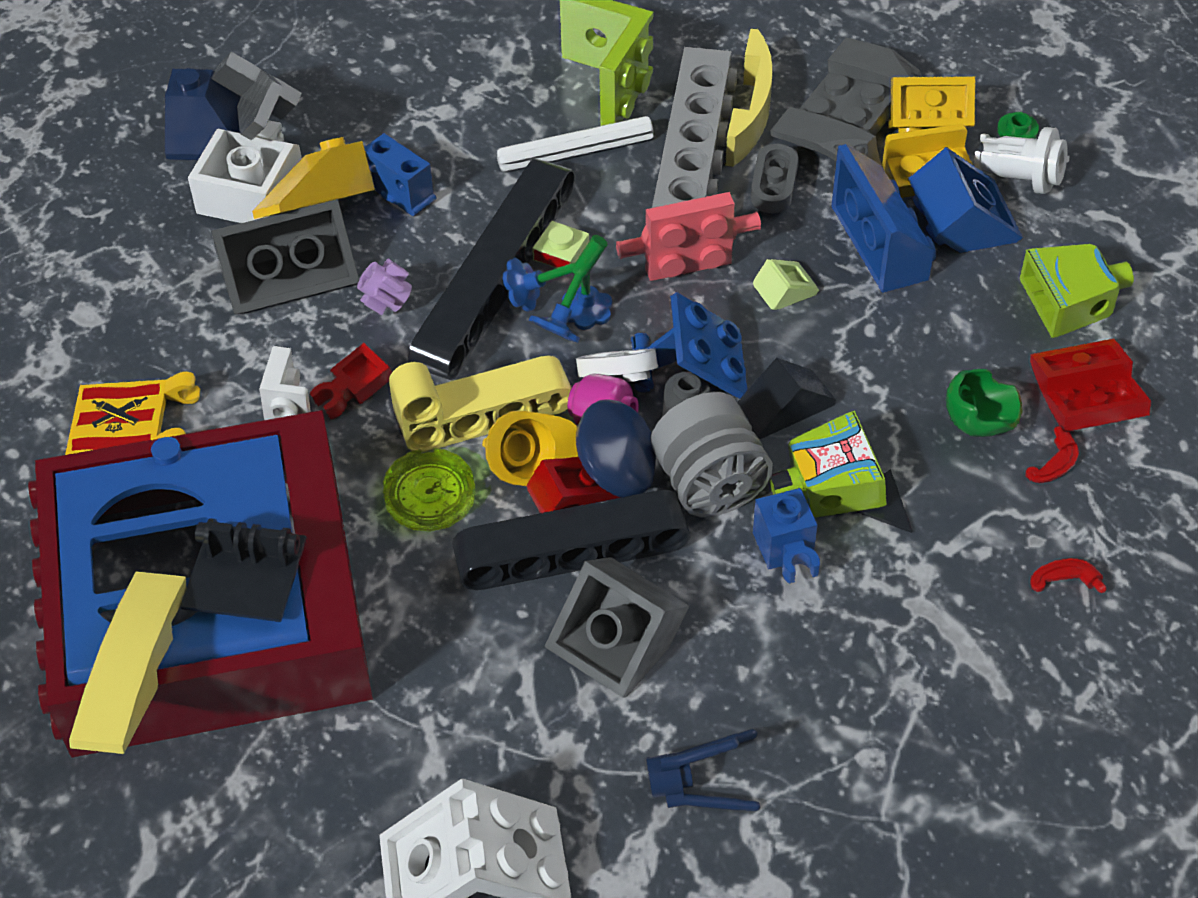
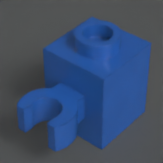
[753,488,820,584]

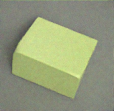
[753,259,819,310]

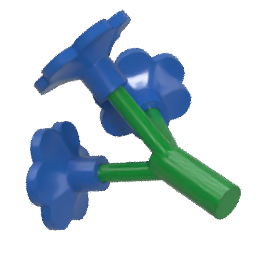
[502,235,612,343]

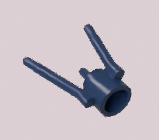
[646,729,761,812]

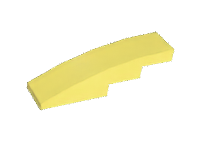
[69,572,187,754]

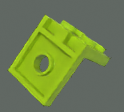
[560,0,653,126]

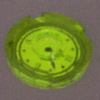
[383,448,476,532]

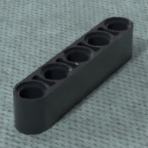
[452,490,691,590]

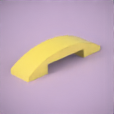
[726,29,772,167]

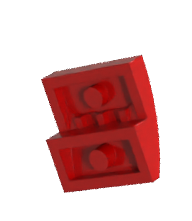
[1030,338,1151,432]

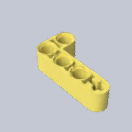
[389,355,572,452]

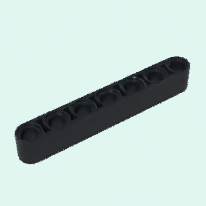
[408,158,575,381]

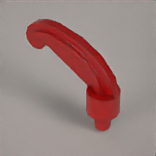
[1025,426,1079,483]
[1030,558,1107,593]

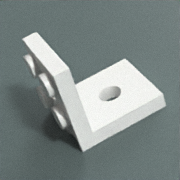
[379,779,571,898]

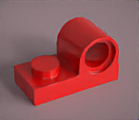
[527,457,621,513]

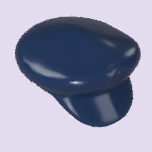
[576,399,656,497]

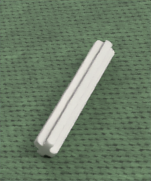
[497,116,653,172]

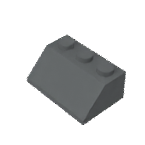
[210,199,359,315]

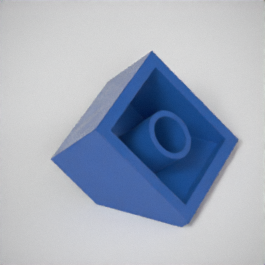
[908,147,1023,253]

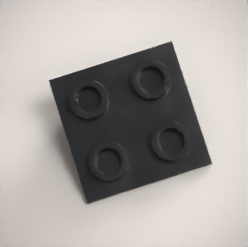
[180,518,307,622]

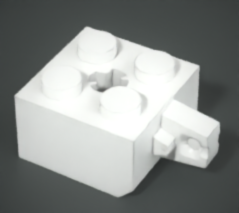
[188,120,302,223]

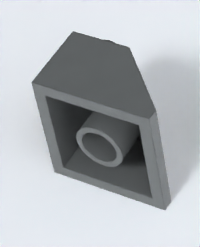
[544,557,689,698]

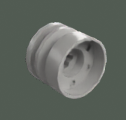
[651,392,773,517]

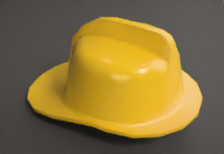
[482,411,579,486]

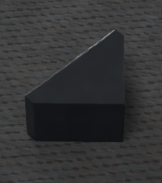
[737,358,836,440]

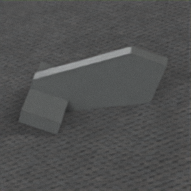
[212,52,302,140]

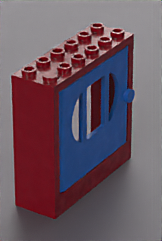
[28,410,373,758]

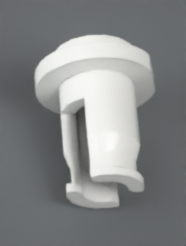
[974,127,1069,194]

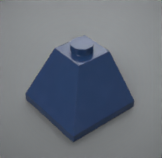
[165,68,241,160]

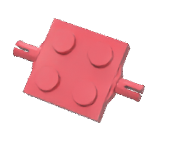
[616,192,761,281]

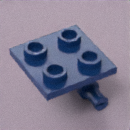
[631,292,747,399]

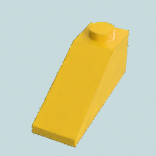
[252,137,375,219]

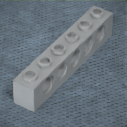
[652,47,738,208]

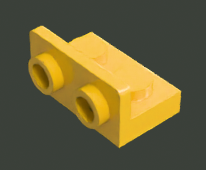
[888,77,975,133]
[882,124,973,198]

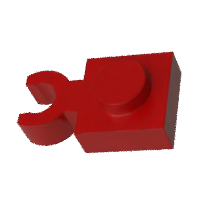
[310,343,392,420]

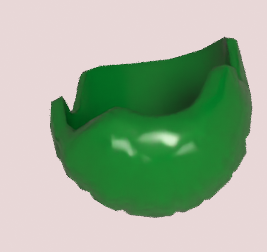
[945,369,1023,437]

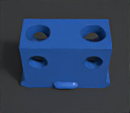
[364,133,437,216]

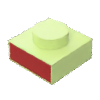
[533,221,589,268]

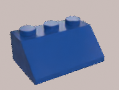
[831,144,936,293]

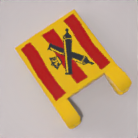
[65,372,201,455]

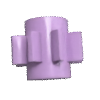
[357,259,412,315]

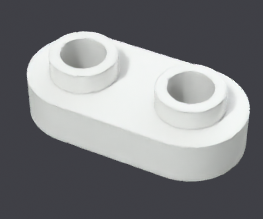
[576,349,658,382]

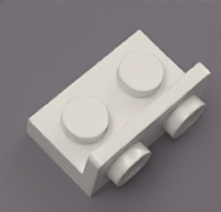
[259,346,311,420]

